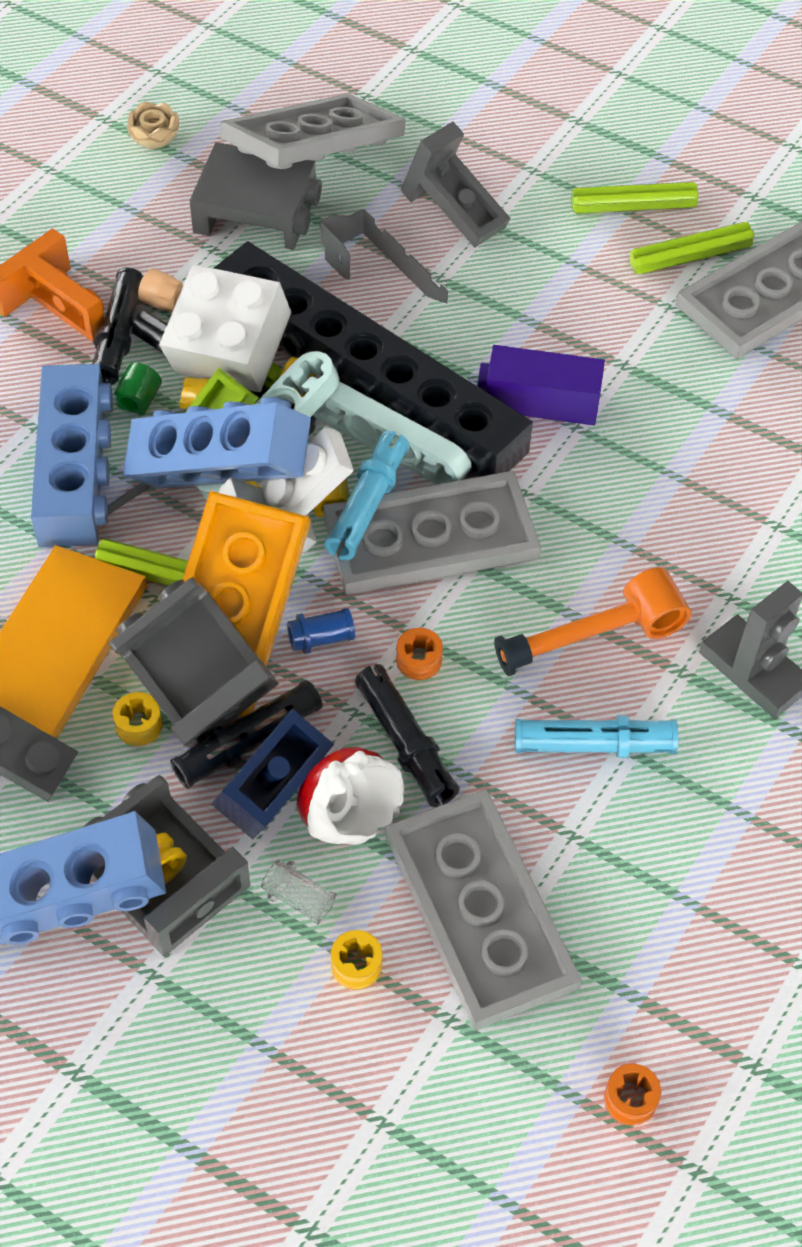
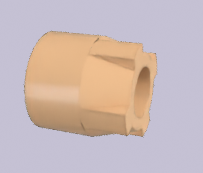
[138,268,184,313]

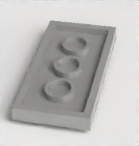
[220,93,406,169]
[675,221,802,359]
[323,471,541,596]
[385,789,582,1031]

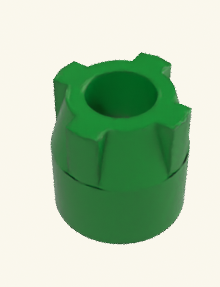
[113,363,162,416]

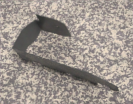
[321,209,448,304]

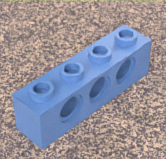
[31,364,113,547]
[123,397,311,489]
[0,811,166,945]

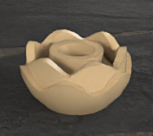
[127,101,179,149]

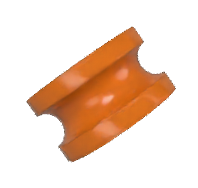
[396,627,443,680]
[604,1063,662,1126]

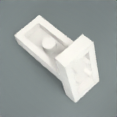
[218,426,354,553]

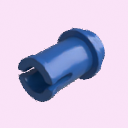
[287,608,355,654]

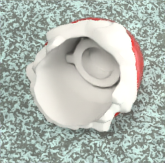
[297,747,404,845]

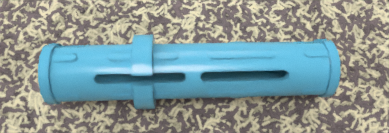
[324,431,409,560]
[515,715,678,758]

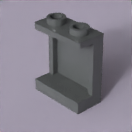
[190,142,322,250]
[109,577,279,748]
[83,775,251,957]

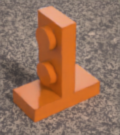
[0,228,104,342]

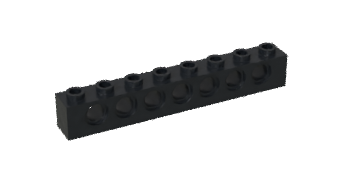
[213,241,533,477]

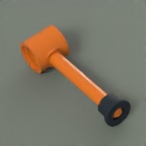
[494,567,692,676]

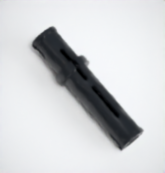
[92,267,144,385]
[355,664,460,807]
[170,680,323,789]

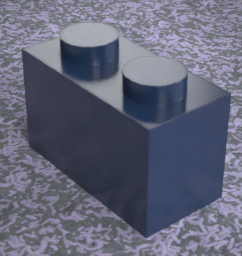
[211,709,334,840]

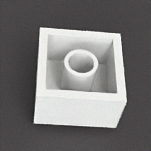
[159,264,291,392]

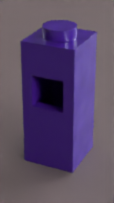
[477,345,605,426]

